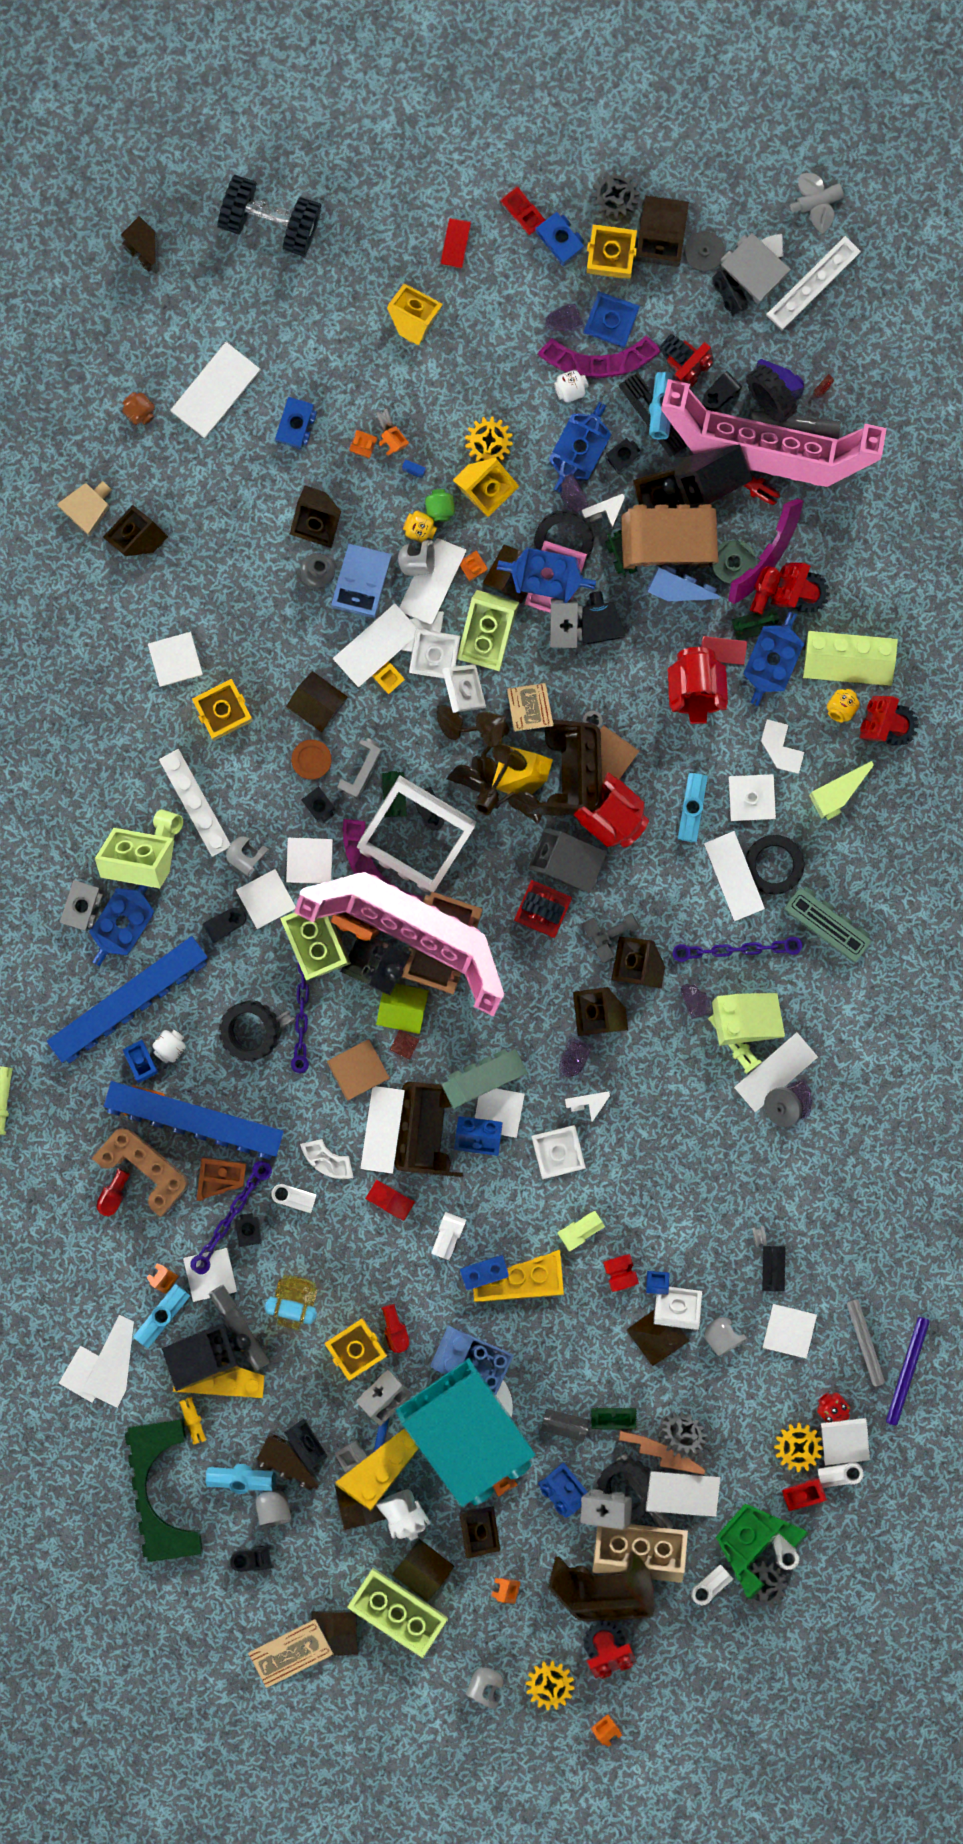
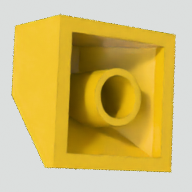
[387,283,443,345]
[453,458,520,517]
[492,747,553,795]

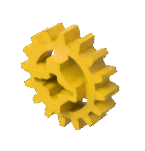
[465,417,513,462]
[774,1422,823,1472]
[526,1660,575,1710]

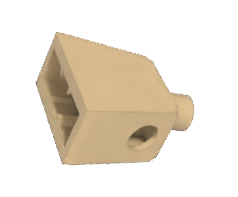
[57,481,112,536]

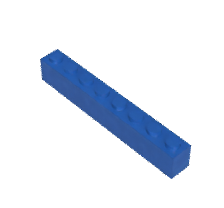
[47,936,209,1064]
[103,1081,284,1160]

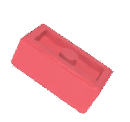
[701,636,747,665]

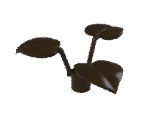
[437,705,509,791]
[446,743,542,825]

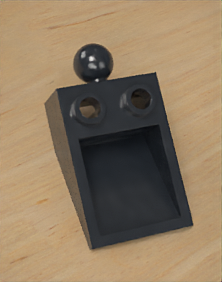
[662,444,752,508]
[340,937,410,995]
[162,1324,251,1391]

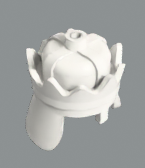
[376,1489,430,1540]

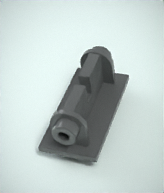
[540,1409,589,1442]

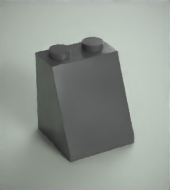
[528,828,607,893]

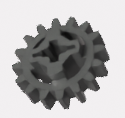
[591,170,640,220]
[658,1412,707,1459]
[738,1561,788,1611]

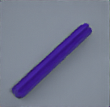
[886,1317,930,1426]

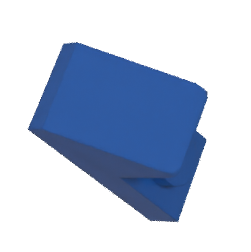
[123,1040,159,1083]

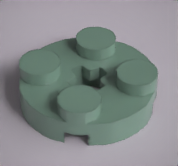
[712,540,756,585]

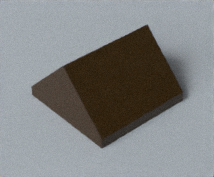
[633,468,685,509]
[483,544,528,604]
[286,671,348,733]
[459,1506,501,1559]
[392,1538,455,1602]

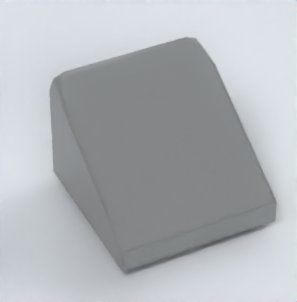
[334,1440,367,1472]

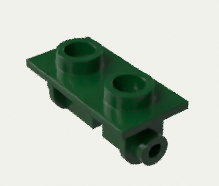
[605,530,638,578]
[731,608,779,640]
[382,771,407,818]
[591,1407,637,1430]

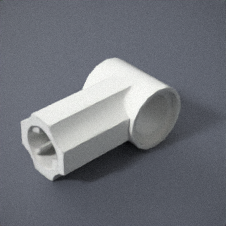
[271,1184,316,1213]
[432,1212,466,1260]
[818,1462,863,1488]
[772,1534,799,1570]
[691,1565,733,1605]

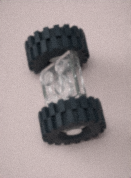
[217,175,322,257]

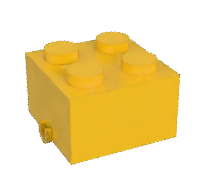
[586,224,637,279]
[192,679,253,741]
[324,1318,387,1381]

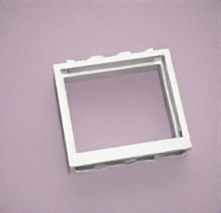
[357,776,476,892]

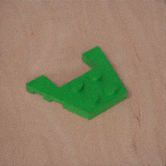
[716,1503,809,1599]

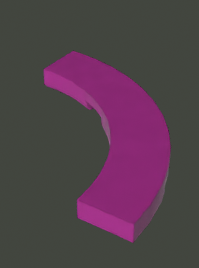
[537,335,661,378]
[728,498,804,604]
[343,819,423,902]

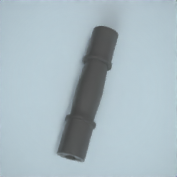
[751,411,841,439]
[209,1285,270,1371]

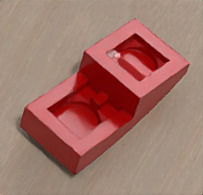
[500,186,545,235]
[440,218,471,268]

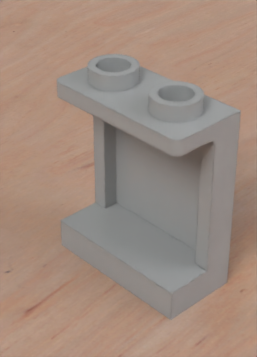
[720,233,791,305]
[337,738,382,800]

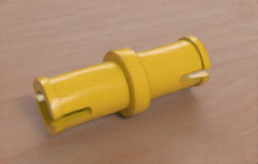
[179,1397,207,1444]

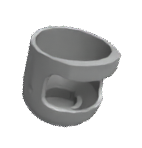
[398,540,435,576]
[226,836,269,876]
[704,1317,748,1357]
[256,1490,292,1527]
[465,1667,504,1709]

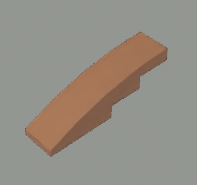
[618,1430,705,1474]

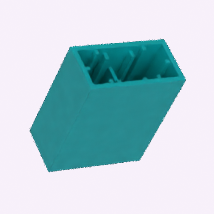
[395,1358,536,1507]

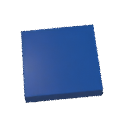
[583,291,640,348]

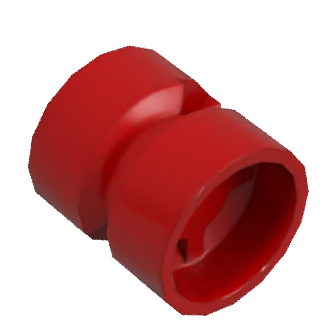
[603,1254,639,1292]

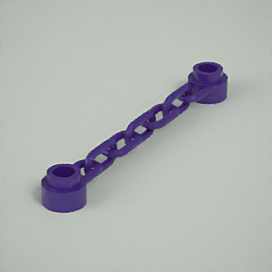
[672,937,802,962]
[291,962,309,1073]
[190,1161,272,1274]

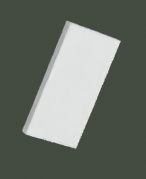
[170,342,261,439]

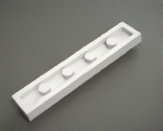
[767,236,861,330]
[159,749,230,857]

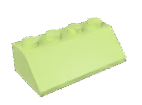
[803,631,898,686]
[347,1568,448,1658]

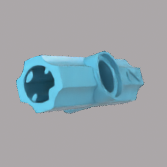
[649,371,675,440]
[678,773,708,842]
[133,1284,191,1349]
[206,1464,276,1494]

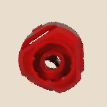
[667,647,728,724]
[573,772,649,848]

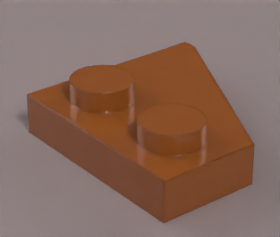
[196,1157,247,1201]

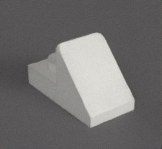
[581,494,625,529]
[565,1092,610,1122]

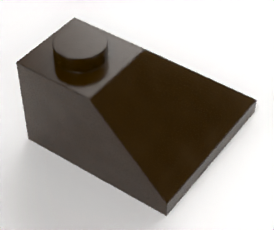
[290,485,341,548]
[103,505,169,556]
[611,936,665,988]
[573,987,628,1036]
[626,1309,689,1366]
[335,1485,386,1530]
[311,1610,358,1656]

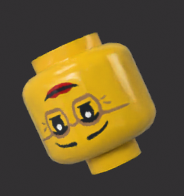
[403,511,437,543]
[827,689,860,723]

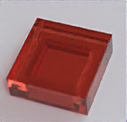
[813,374,834,399]
[390,1030,419,1060]

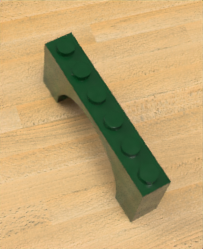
[125,1418,203,1562]

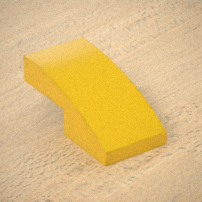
[372,661,405,694]

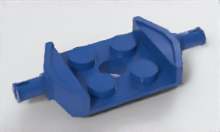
[548,402,611,494]
[497,547,596,603]
[743,611,804,706]
[89,885,155,966]

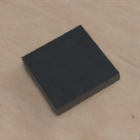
[284,1419,328,1471]

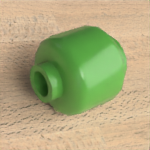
[425,489,455,523]

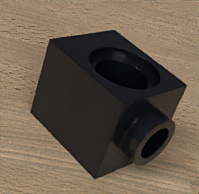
[605,438,641,475]
[301,786,335,823]
[235,1213,262,1247]

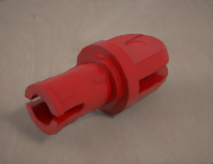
[743,477,780,505]
[749,566,780,615]
[96,1168,131,1217]
[381,1304,410,1353]

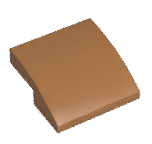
[600,725,640,783]
[326,1039,390,1101]

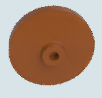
[291,739,332,780]

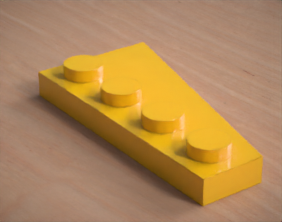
[473,1250,564,1303]
[173,1361,265,1398]
[335,1428,419,1511]

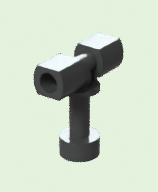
[582,913,640,963]

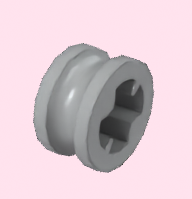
[376,409,394,431]
[583,711,603,728]
[276,1010,296,1031]
[752,1226,767,1247]

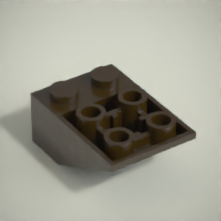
[636,195,689,267]
[256,1433,320,1491]

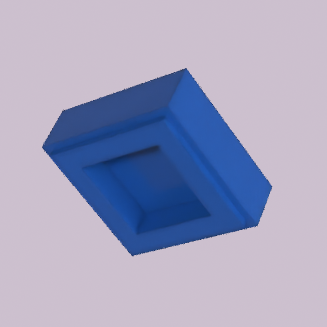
[402,459,426,479]
[646,1271,670,1294]

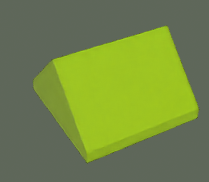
[376,983,429,1034]

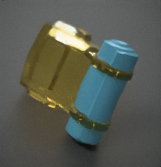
[265,1275,318,1330]

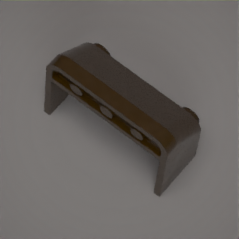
[525,719,603,816]
[394,1082,464,1177]
[548,1551,655,1622]

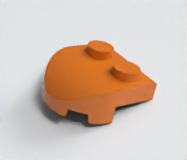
[331,912,380,941]

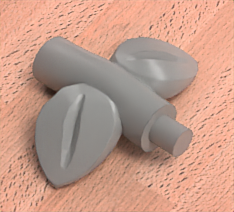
[790,173,844,233]

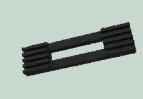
[619,372,687,458]

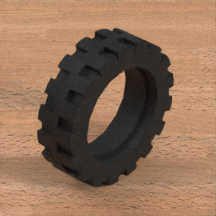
[746,365,797,423]
[534,509,595,561]
[745,835,805,895]
[219,1000,281,1062]
[596,1458,651,1520]

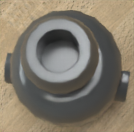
[296,553,337,592]

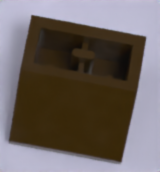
[121,216,159,273]

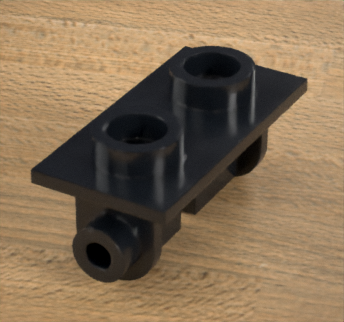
[712,269,749,317]
[762,1246,786,1292]

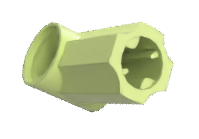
[153,809,183,840]
[557,1211,605,1251]

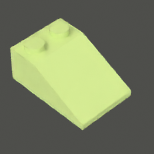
[457,590,519,671]
[809,761,874,820]
[712,993,785,1046]

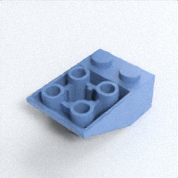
[332,544,392,619]
[646,565,720,601]
[430,1325,514,1395]

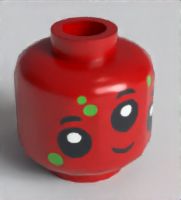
[817,1393,850,1423]

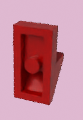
[365,1179,415,1221]
[781,1478,827,1511]

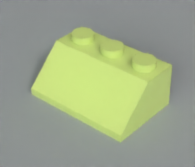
[95,828,174,888]
[280,913,351,980]

